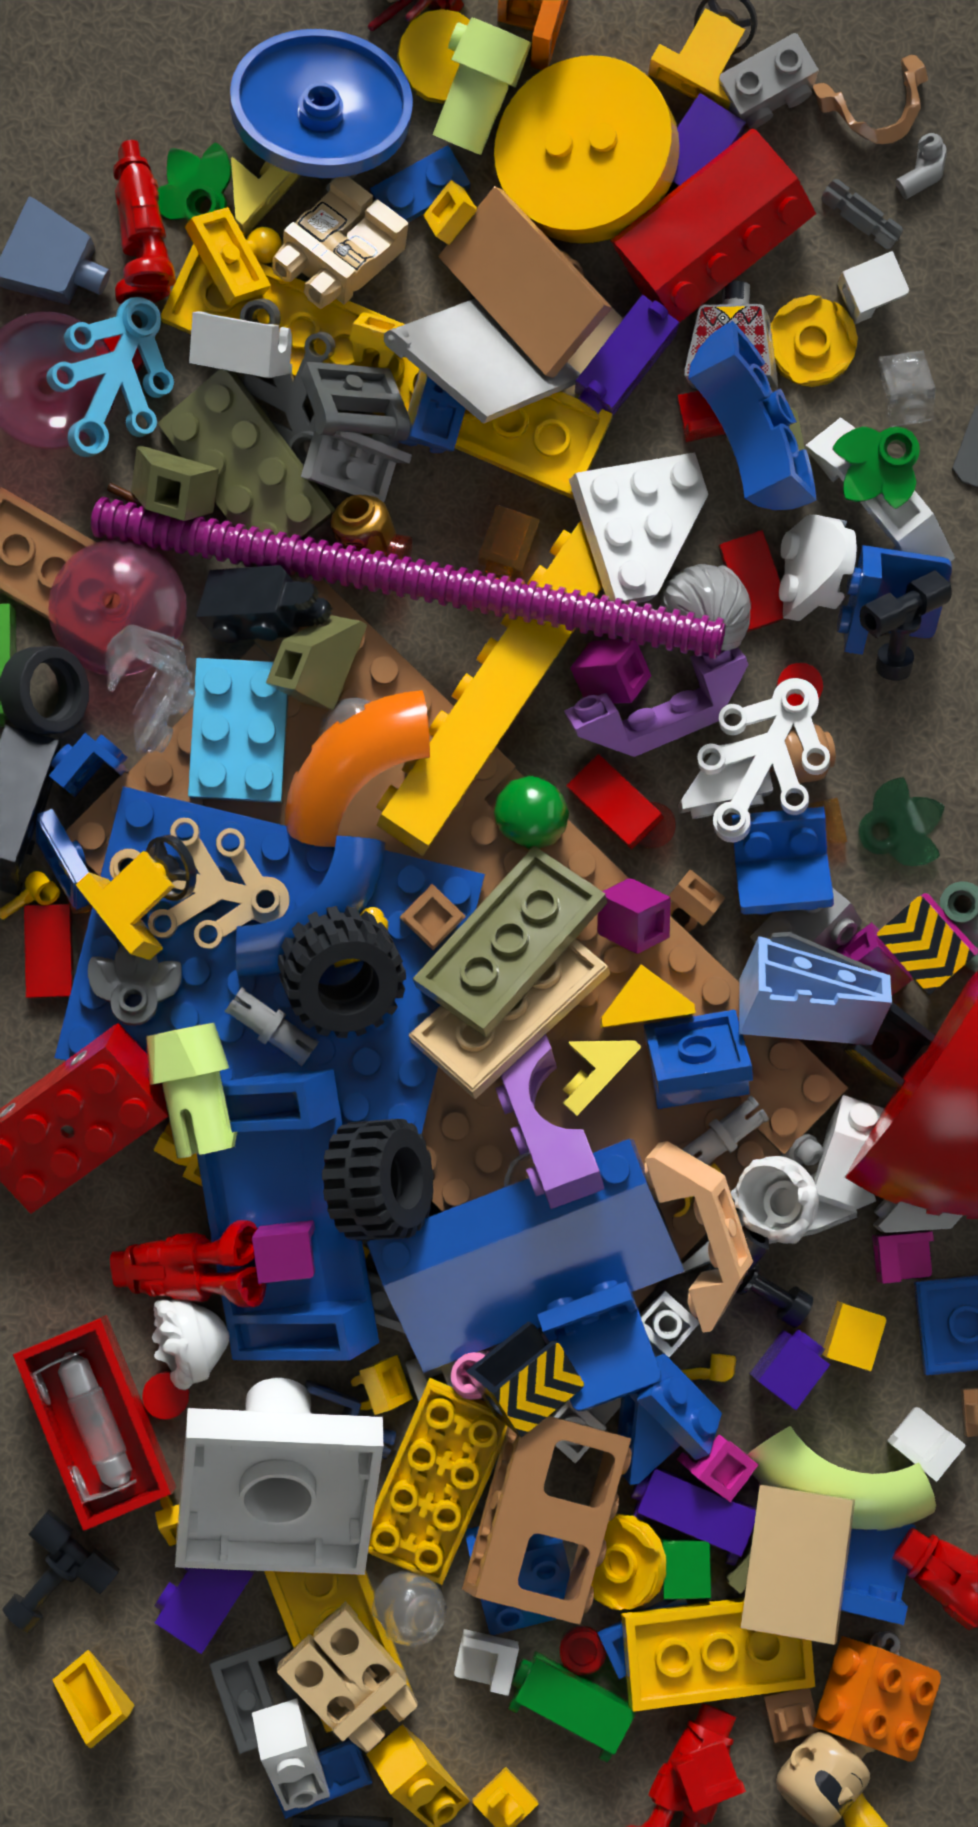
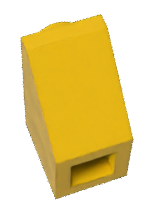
[366,1724,470,1827]

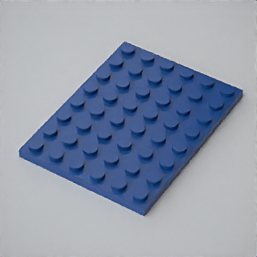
[54,786,485,1134]

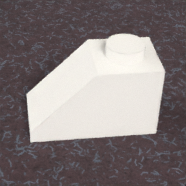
[814,1095,884,1213]

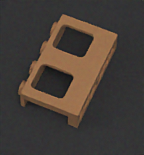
[462,1416,632,1625]

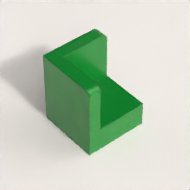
[660,1536,711,1599]

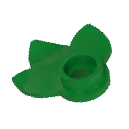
[158,143,232,222]
[832,426,920,509]

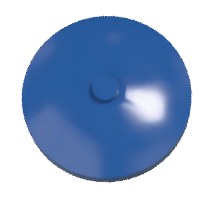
[230,29,413,178]

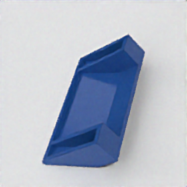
[197,1069,379,1360]
[367,1139,685,1373]

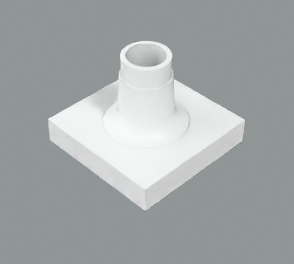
[175,1378,383,1575]

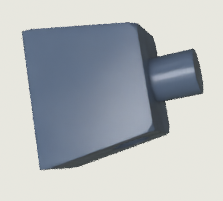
[0,196,110,305]

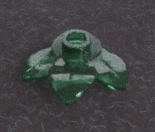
[858,777,945,866]

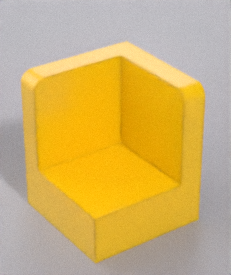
[822,1301,886,1371]

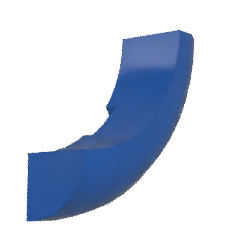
[688,321,817,510]
[236,836,386,977]

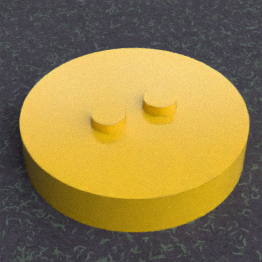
[494,55,680,243]

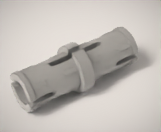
[225,987,319,1066]
[682,1096,769,1165]

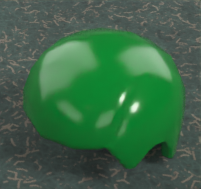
[494,776,569,850]

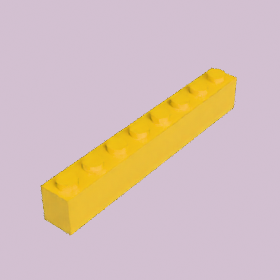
[376,521,603,856]

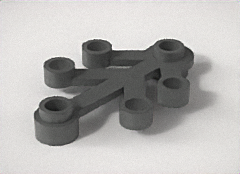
[240,299,336,466]

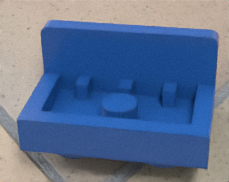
[49,733,129,797]
[637,1353,722,1460]

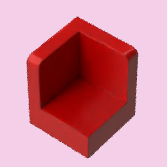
[676,391,726,442]
[670,1741,746,1813]

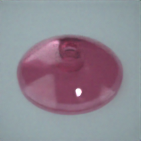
[0,312,117,449]
[48,539,187,676]

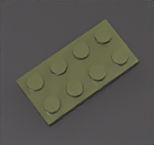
[158,369,335,541]
[413,846,607,1037]

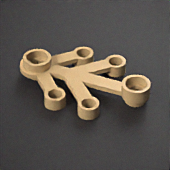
[110,818,290,949]

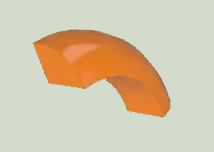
[284,690,430,847]

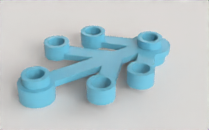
[47,297,174,457]

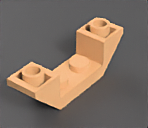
[645,1141,753,1333]

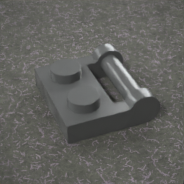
[301,361,411,441]
[209,1633,320,1754]

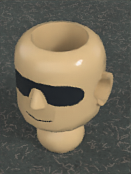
[776,1731,876,1827]

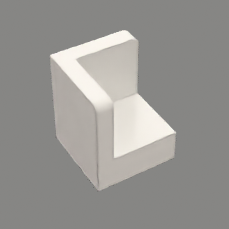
[837,251,909,324]
[887,1407,966,1482]
[454,1629,519,1696]

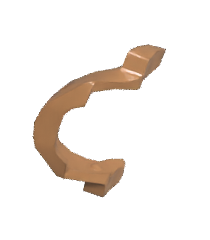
[813,55,928,144]

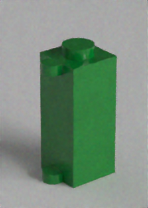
[507,1651,637,1763]

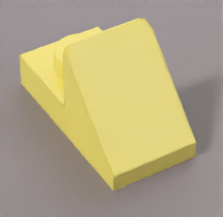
[231,157,301,237]
[562,1040,641,1116]

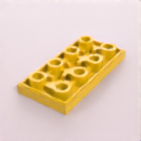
[368,1378,507,1585]

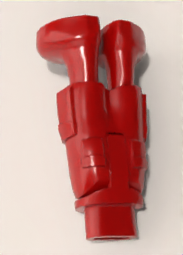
[113,140,176,304]
[110,1220,266,1308]
[892,1527,978,1630]
[626,1703,737,1827]

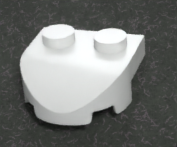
[779,515,857,621]

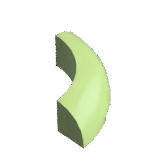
[747,1426,936,1531]

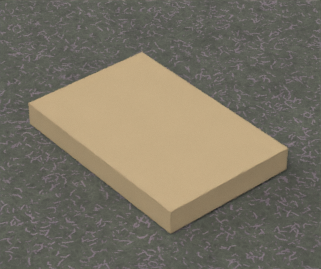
[741,1485,855,1645]

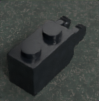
[196,565,333,643]

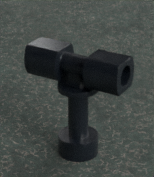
[859,570,952,681]
[705,1226,813,1328]
[2,1509,120,1633]

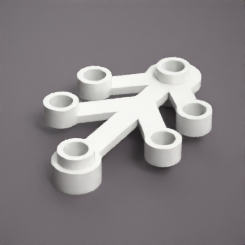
[697,678,830,842]

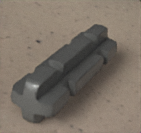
[821,179,903,249]

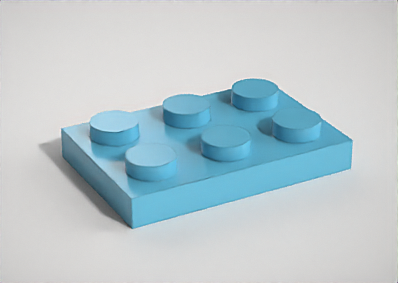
[188,658,288,803]

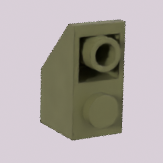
[131,446,219,521]
[266,615,367,710]

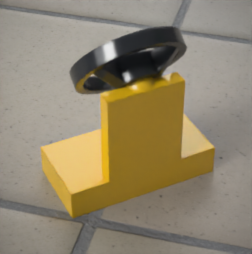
[648,0,758,110]
[76,835,197,960]

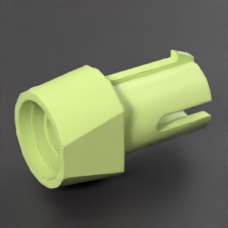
[432,17,532,155]
[146,1023,237,1158]

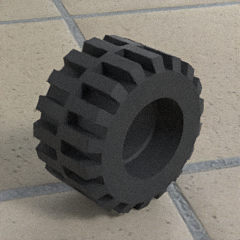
[278,906,406,1038]
[322,1119,434,1241]

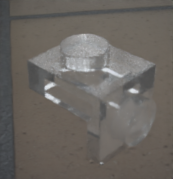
[878,350,936,427]

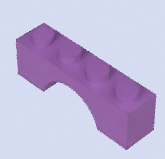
[495,1034,604,1209]

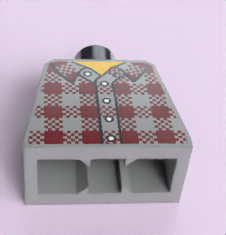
[684,281,778,389]

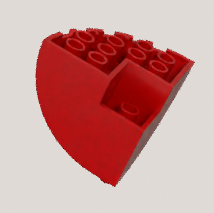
[844,971,978,1219]

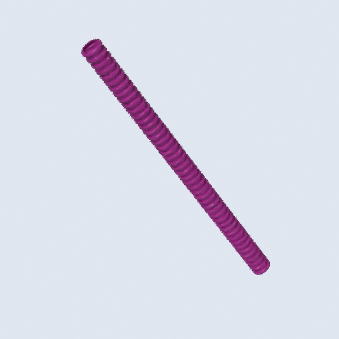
[91,497,726,660]

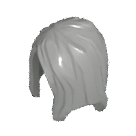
[660,564,751,651]

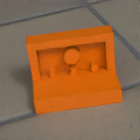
[497,0,569,70]

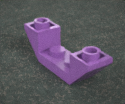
[564,647,748,757]

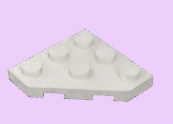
[569,452,708,605]

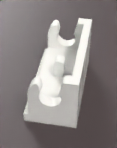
[189,311,292,378]

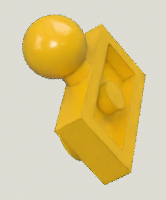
[185,207,282,306]

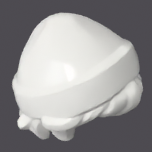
[731,1156,819,1244]
[152,1299,229,1390]

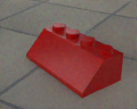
[610,128,817,323]

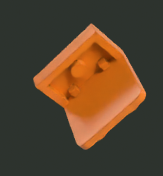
[813,1636,941,1762]

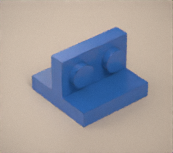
[643,1010,753,1109]

